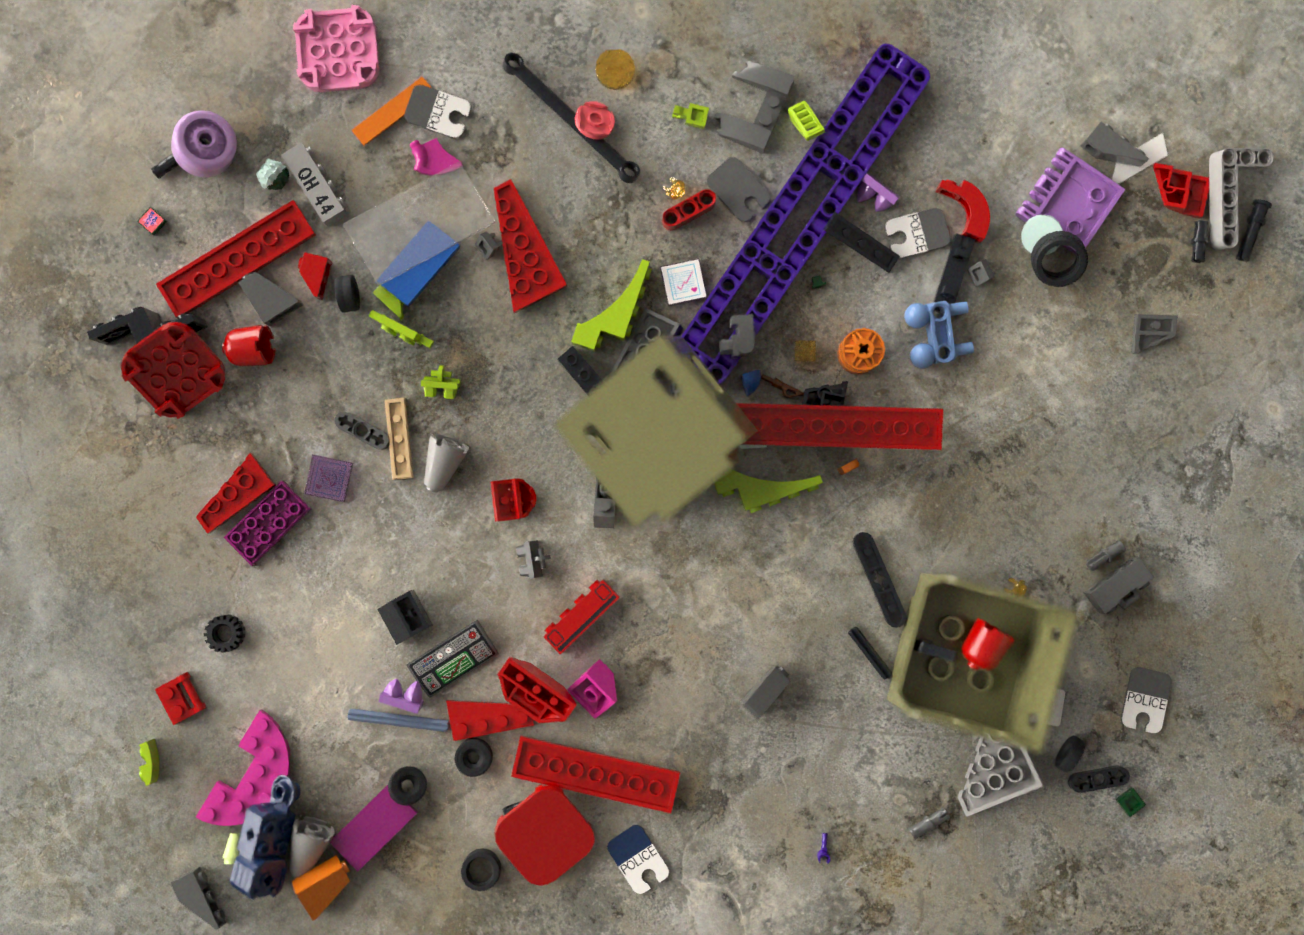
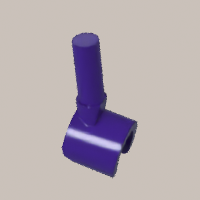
[817,833,830,864]

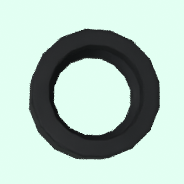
[461,848,501,892]

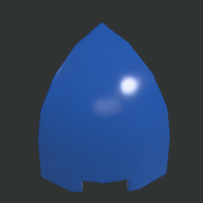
[741,370,761,397]

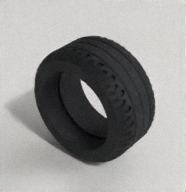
[1031,231,1088,287]

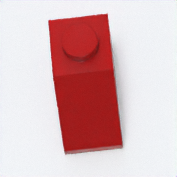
[298,252,332,300]

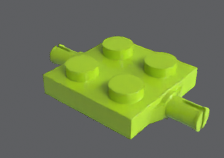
[369,309,434,349]

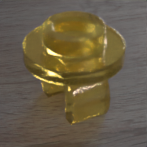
[663,178,685,200]
[1004,578,1027,597]

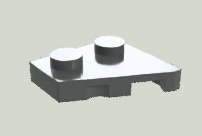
[1131,314,1178,353]

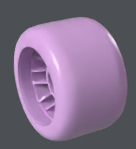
[171,110,237,178]

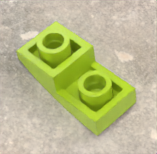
[139,738,159,786]

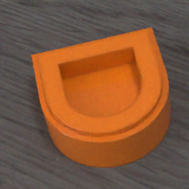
[837,458,860,475]

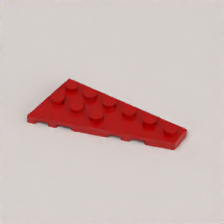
[493,179,567,314]

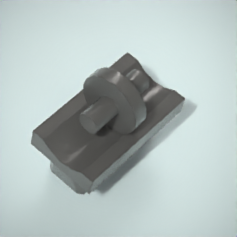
[516,540,551,579]

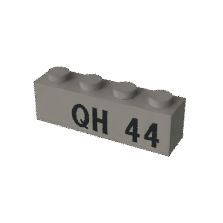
[281,142,348,227]

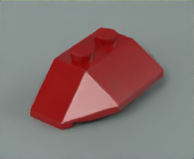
[498,657,577,723]

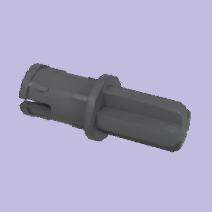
[1086,540,1126,571]

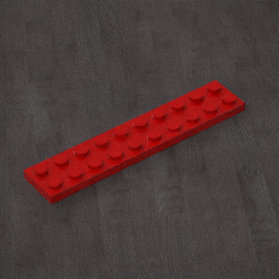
[736,403,944,450]

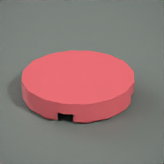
[575,101,615,139]

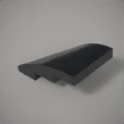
[802,381,848,406]

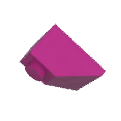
[567,659,617,719]

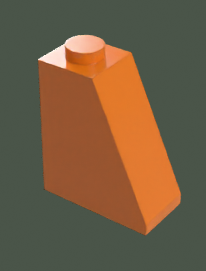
[291,855,350,921]

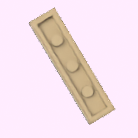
[385,398,414,480]

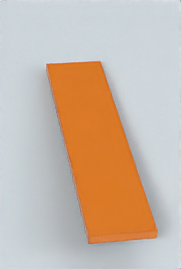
[351,77,431,146]

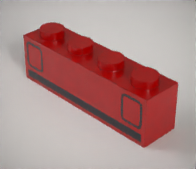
[544,579,620,655]

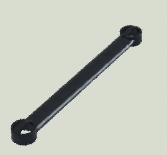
[502,53,640,183]

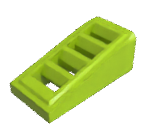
[788,101,825,141]

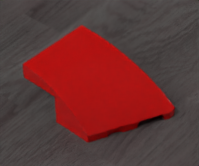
[1153,163,1209,219]

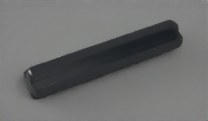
[848,626,892,680]

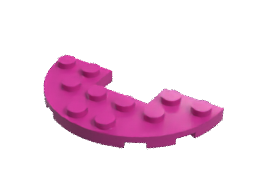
[195,709,290,826]

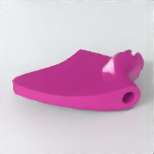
[410,138,462,176]

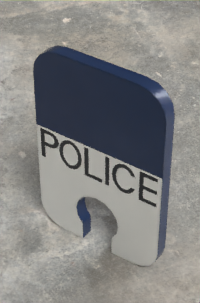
[607,825,669,894]

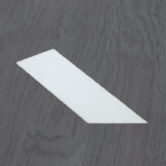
[1112,133,1168,184]

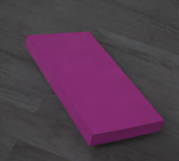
[224,480,311,566]
[330,785,418,872]

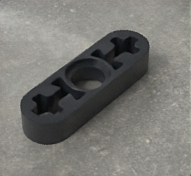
[1068,765,1130,793]

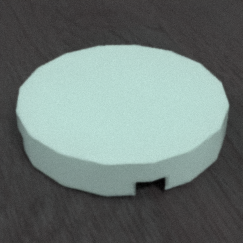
[1021,215,1063,255]

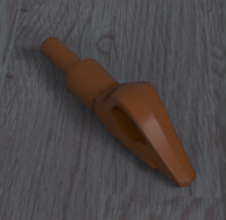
[761,374,804,398]

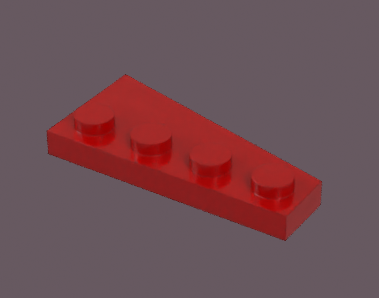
[196,453,276,534]
[446,700,535,741]

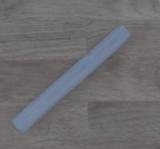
[348,709,449,732]

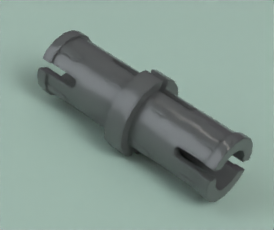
[908,807,950,840]

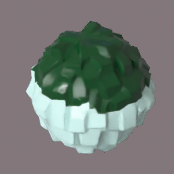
[256,158,289,190]

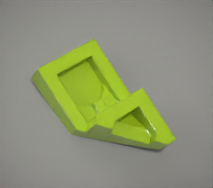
[372,285,404,320]

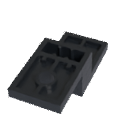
[87,307,208,345]

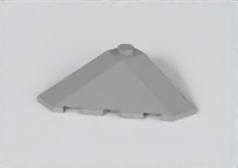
[958,736,1046,817]

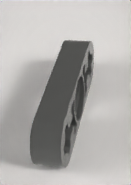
[335,412,389,450]

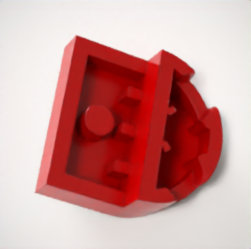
[490,478,536,522]

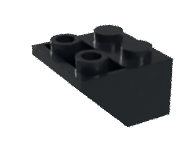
[377,590,433,645]

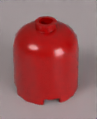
[222,325,275,367]
[962,617,1015,671]

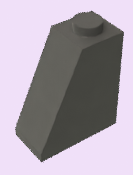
[238,272,303,326]
[740,665,791,720]

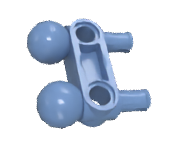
[904,301,974,369]

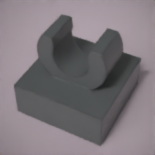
[475,231,502,260]
[968,259,995,287]

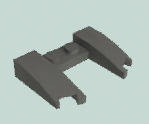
[716,61,795,154]

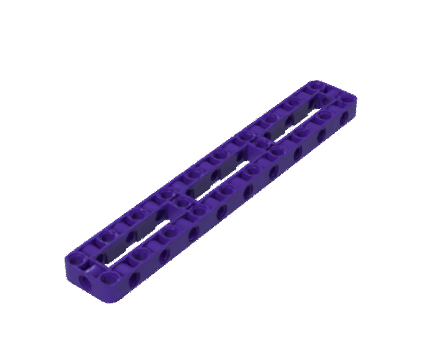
[681,44,930,385]

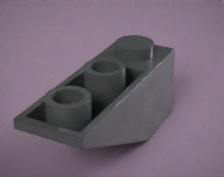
[1080,122,1149,167]
[593,478,616,529]
[171,867,226,930]

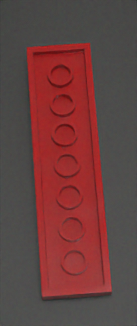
[156,199,316,319]
[511,735,680,813]

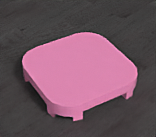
[293,5,380,92]

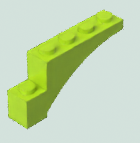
[571,259,652,352]
[713,469,823,513]

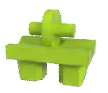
[421,365,461,399]

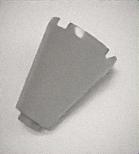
[424,434,469,493]
[289,816,335,878]

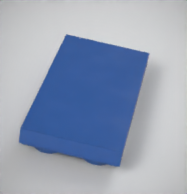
[377,221,460,307]

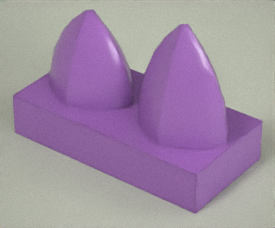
[857,172,900,211]
[378,679,424,714]

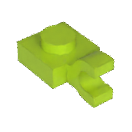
[672,103,709,129]

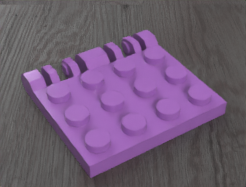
[1015,148,1125,255]

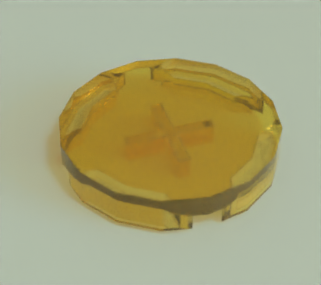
[595,49,635,90]

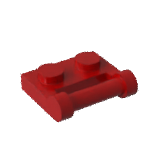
[155,672,207,725]

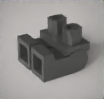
[719,314,754,359]

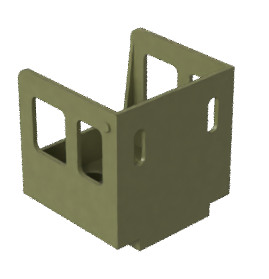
[554,334,758,527]
[887,573,1078,753]

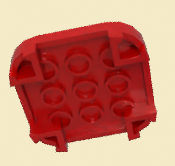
[121,322,226,419]
[495,785,595,886]

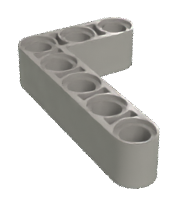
[1209,148,1274,251]

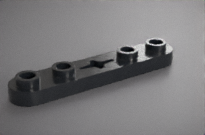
[852,532,907,628]

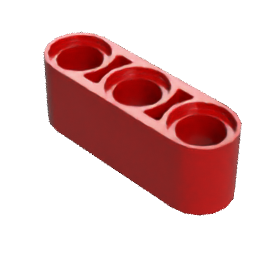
[662,189,716,231]

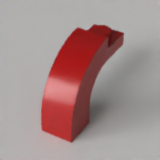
[935,180,990,243]

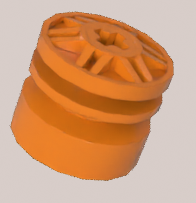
[837,328,885,375]

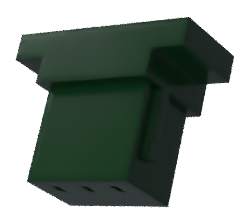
[811,275,826,290]

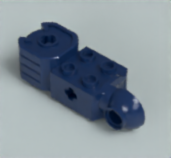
[230,775,301,901]

